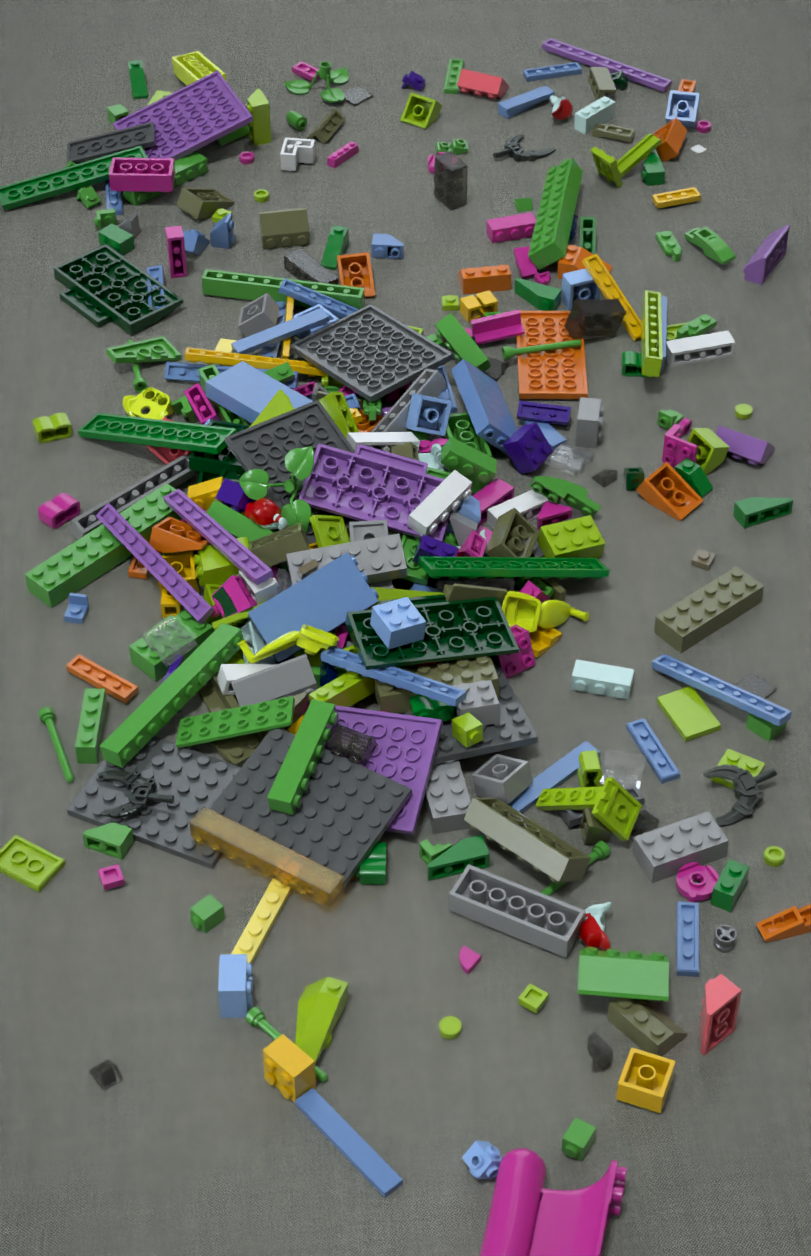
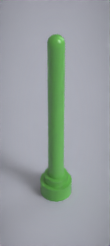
[127,340,148,393]
[502,340,582,360]
[38,707,74,783]
[540,841,611,896]
[245,1007,328,1082]

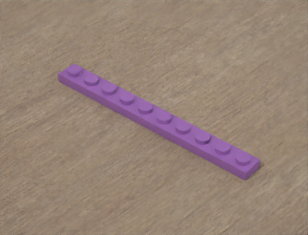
[542,38,672,92]
[163,489,274,585]
[96,503,215,624]

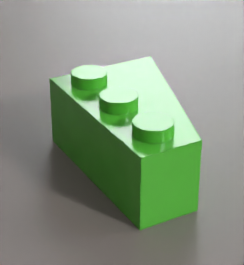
[441,437,497,494]

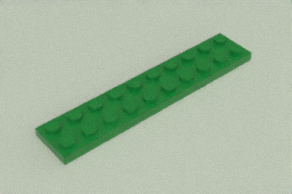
[0,146,147,210]
[78,413,237,454]
[418,556,610,580]

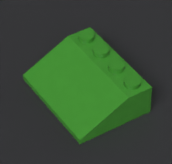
[577,947,669,1001]

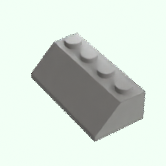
[231,654,318,707]

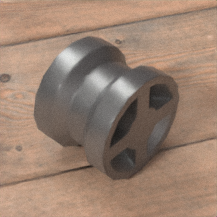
[713,925,737,953]

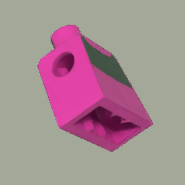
[211,575,257,618]

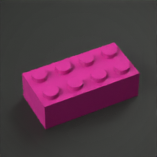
[109,158,176,192]

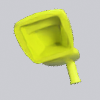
[501,591,590,633]
[237,624,339,664]

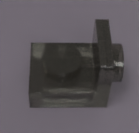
[630,810,659,839]
[587,1032,613,1074]

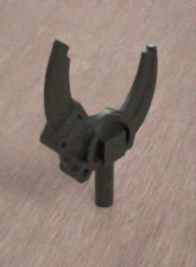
[493,134,556,161]
[703,764,777,827]
[97,770,174,818]

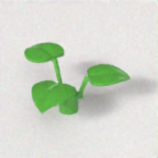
[284,61,349,102]
[239,446,314,532]

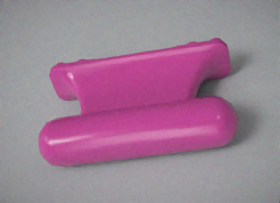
[479,1148,627,1256]

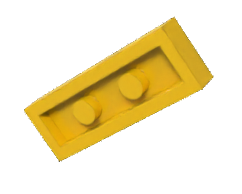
[652,187,701,209]

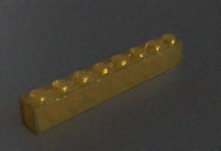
[189,806,345,907]

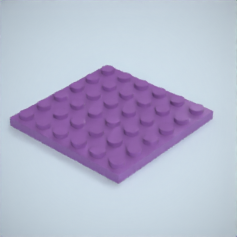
[324,706,443,835]

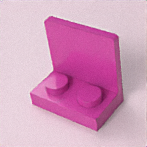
[662,424,698,467]
[497,624,536,679]

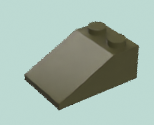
[177,188,234,220]

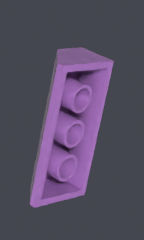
[743,225,790,285]

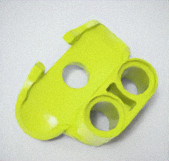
[122,388,174,420]

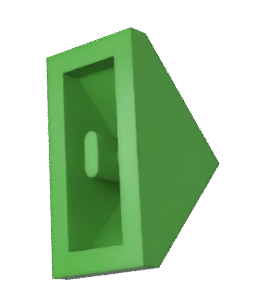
[746,712,787,742]

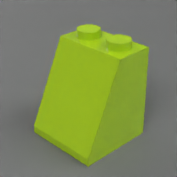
[193,537,249,586]

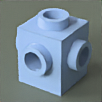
[462,1141,502,1180]

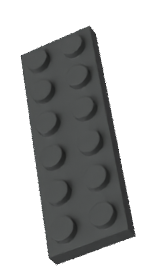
[67,122,156,164]

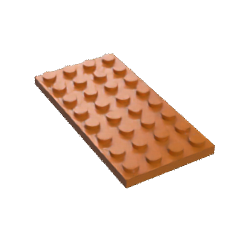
[516,311,588,399]

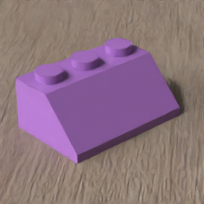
[716,426,775,466]

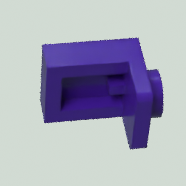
[401,70,426,91]

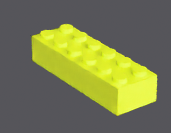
[171,51,227,86]

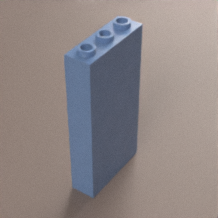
[451,359,517,457]
[205,361,313,423]
[248,552,379,664]

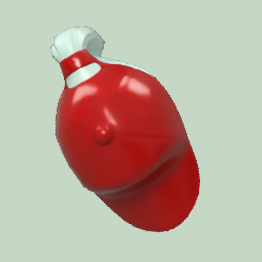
[550,96,573,120]
[245,498,289,530]
[579,901,612,951]

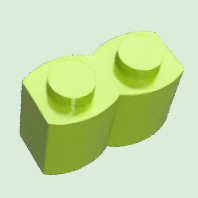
[32,413,73,443]
[577,750,603,787]

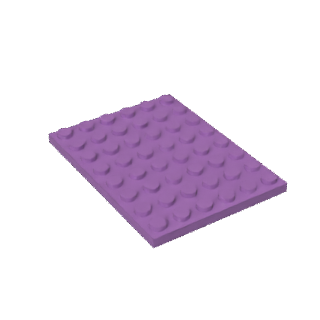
[112,70,254,161]

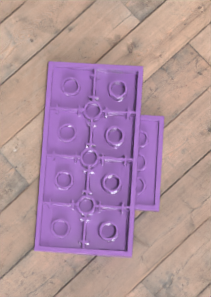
[299,443,452,541]

